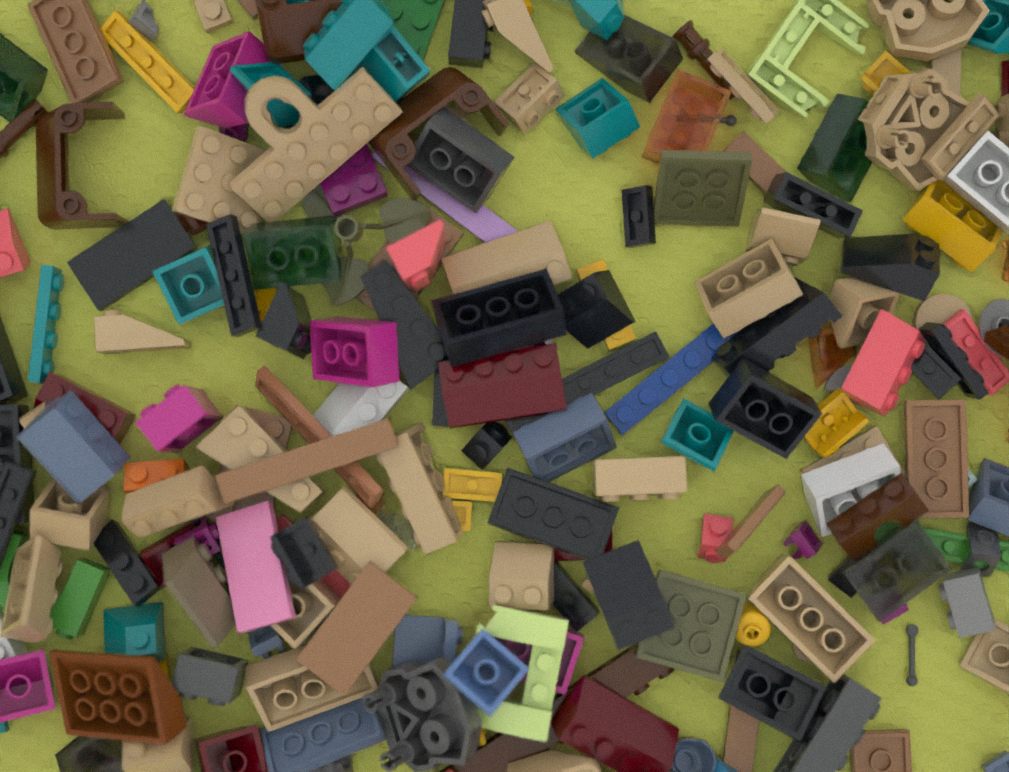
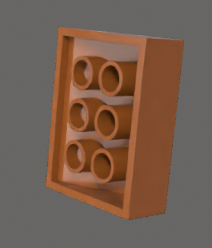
[50,649,187,745]

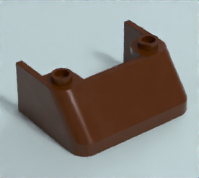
[256,0,342,64]
[368,67,510,200]
[36,102,128,230]

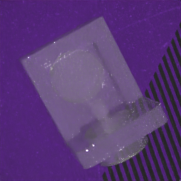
[377,509,417,549]

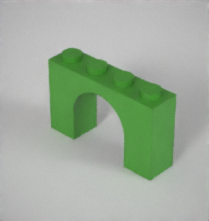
[0,529,111,639]

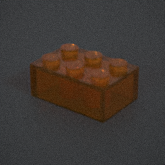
[641,69,732,164]

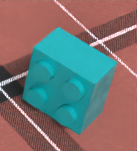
[152,245,224,325]

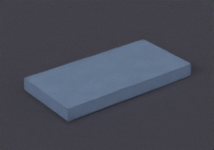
[259,698,386,772]

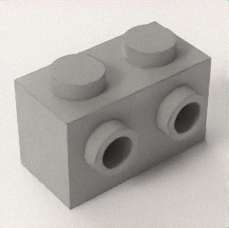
[939,566,996,638]

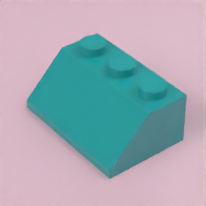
[303,0,394,90]

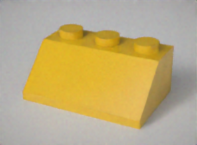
[902,180,1002,273]

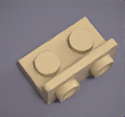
[494,63,565,134]

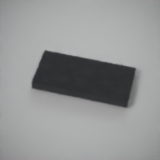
[67,199,198,311]
[487,468,619,560]

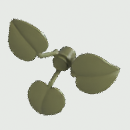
[302,184,431,306]

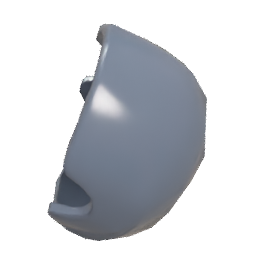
[670,738,716,772]

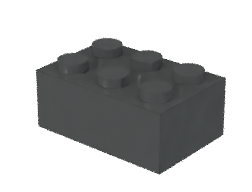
[408,107,515,213]

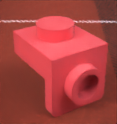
[697,513,733,563]

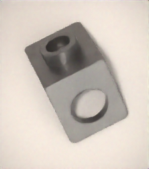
[961,522,1001,577]

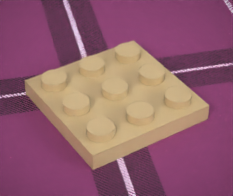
[172,126,266,238]

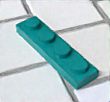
[28,265,64,384]

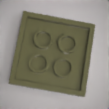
[654,150,752,227]
[635,569,747,682]

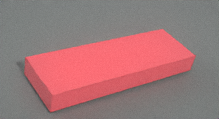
[942,309,1009,396]

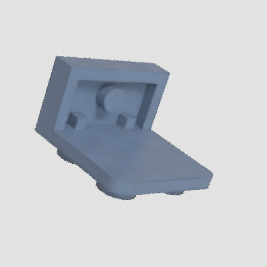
[392,615,463,667]

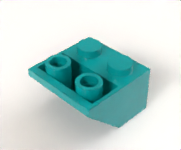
[351,24,430,102]

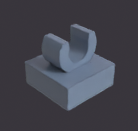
[248,626,284,659]

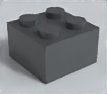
[172,647,249,706]

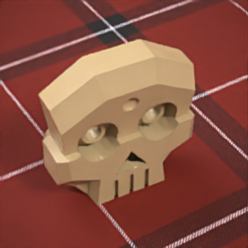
[866,0,990,62]
[857,68,971,191]

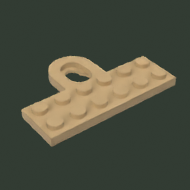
[230,67,403,225]

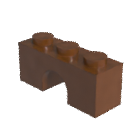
[826,473,929,560]

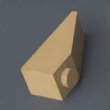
[481,0,554,72]
[94,310,191,354]

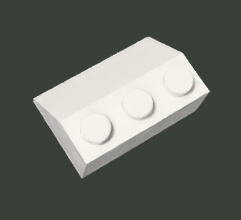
[313,380,409,436]
[801,443,901,537]

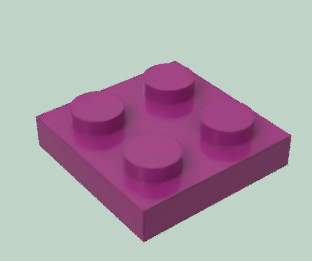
[320,144,388,218]

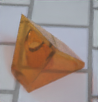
[808,328,857,390]

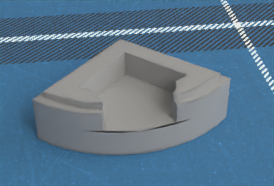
[128,0,159,41]
[823,365,852,392]

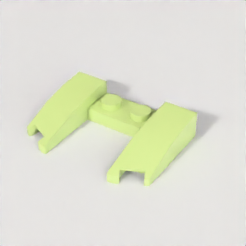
[746,0,869,118]
[476,605,569,742]

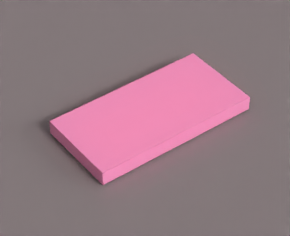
[216,501,296,633]

